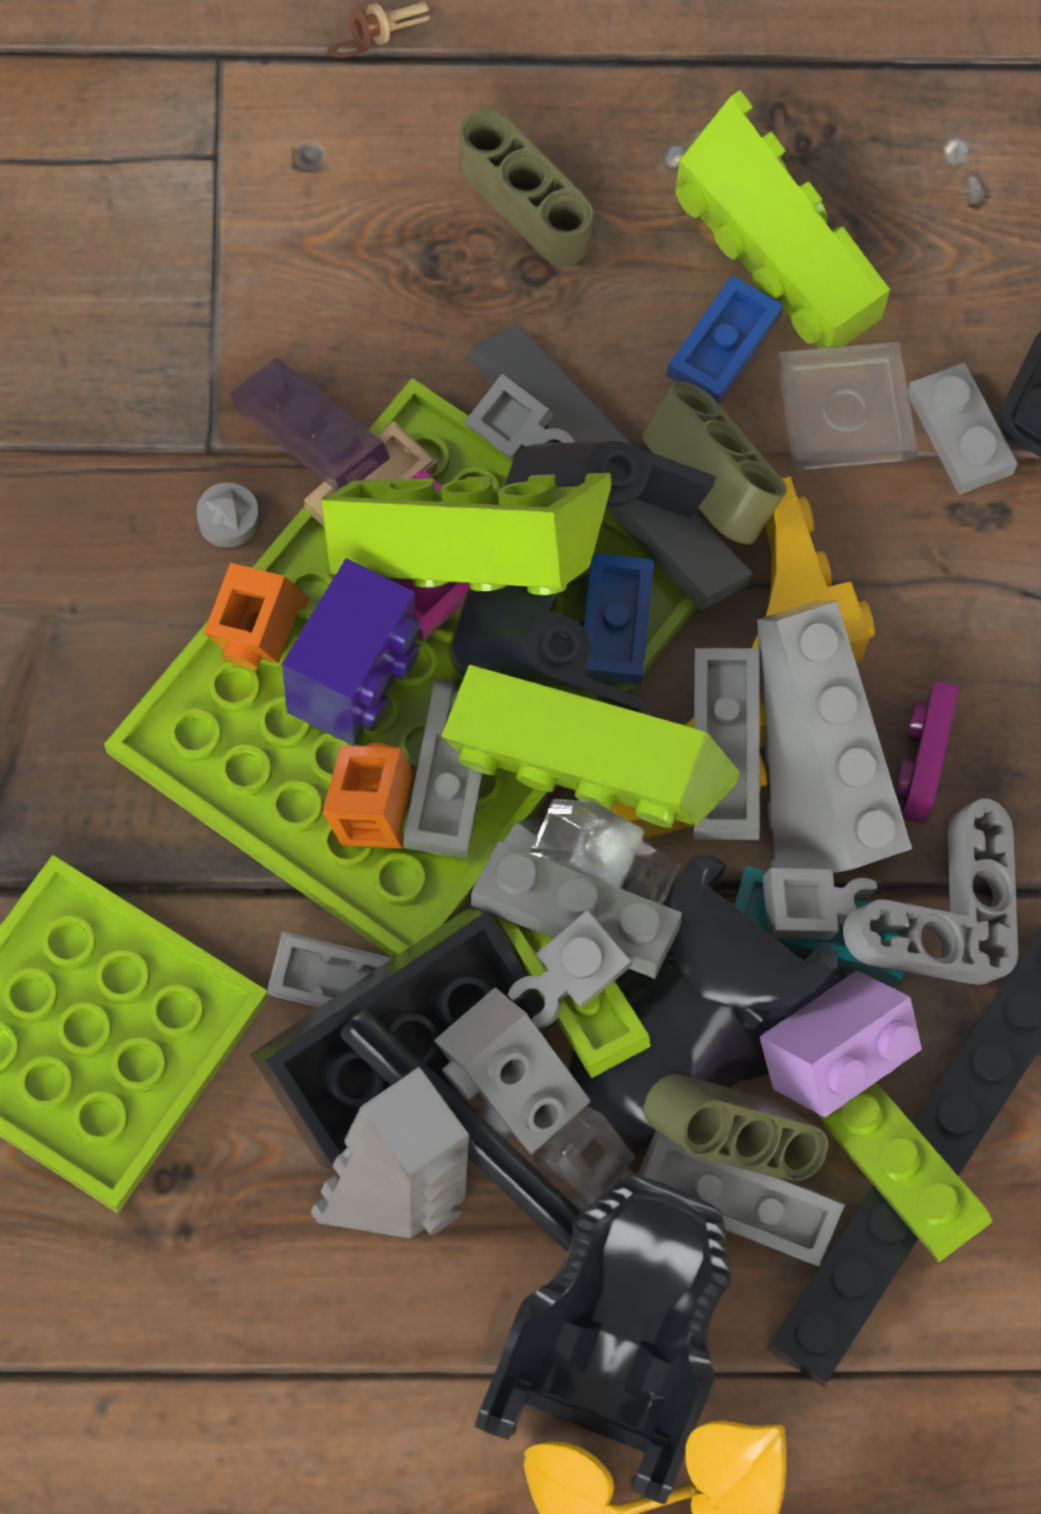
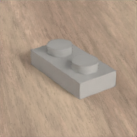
[907,362,1017,495]

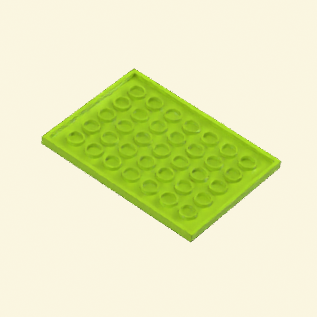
[104,378,697,958]

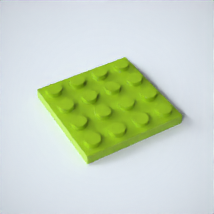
[0,855,269,1214]

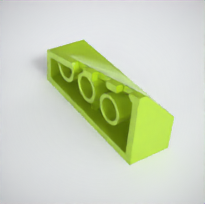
[675,90,890,357]
[321,473,612,595]
[441,665,741,828]

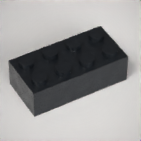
[250,909,557,1173]

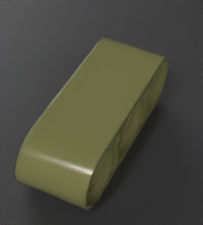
[459,109,593,266]
[642,381,787,544]
[644,1074,828,1182]

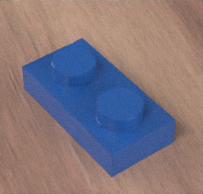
[666,275,783,404]
[583,553,654,685]

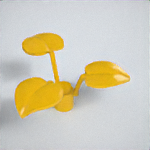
[524,1420,786,1514]

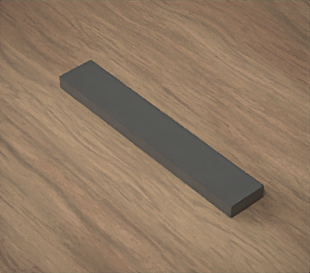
[468,324,752,611]

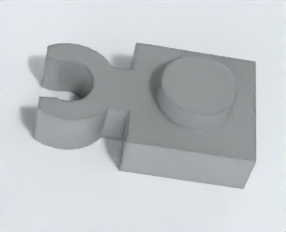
[464,374,576,461]
[762,868,877,940]
[508,910,634,1029]

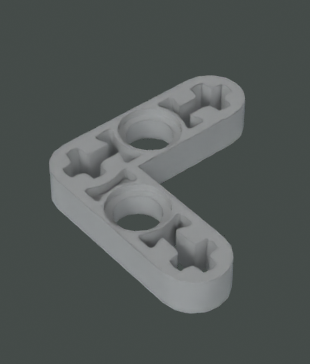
[843,799,1018,985]

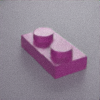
[894,681,959,824]

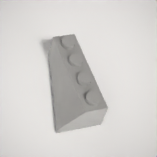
[757,600,912,873]
[310,1067,469,1239]

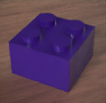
[282,558,420,746]

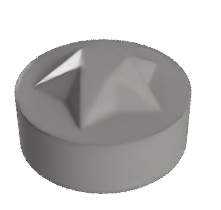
[196,483,259,548]

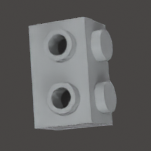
[434,988,591,1155]

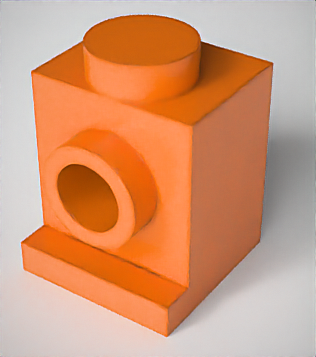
[204,563,309,670]
[322,743,416,849]

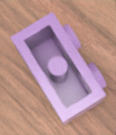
[760,970,922,1117]

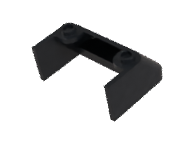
[449,441,716,712]

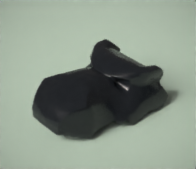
[568,855,848,1150]
[474,1175,731,1505]

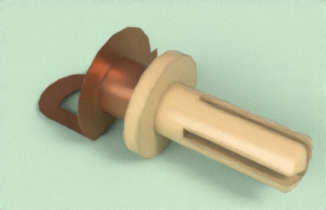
[327,1,430,58]

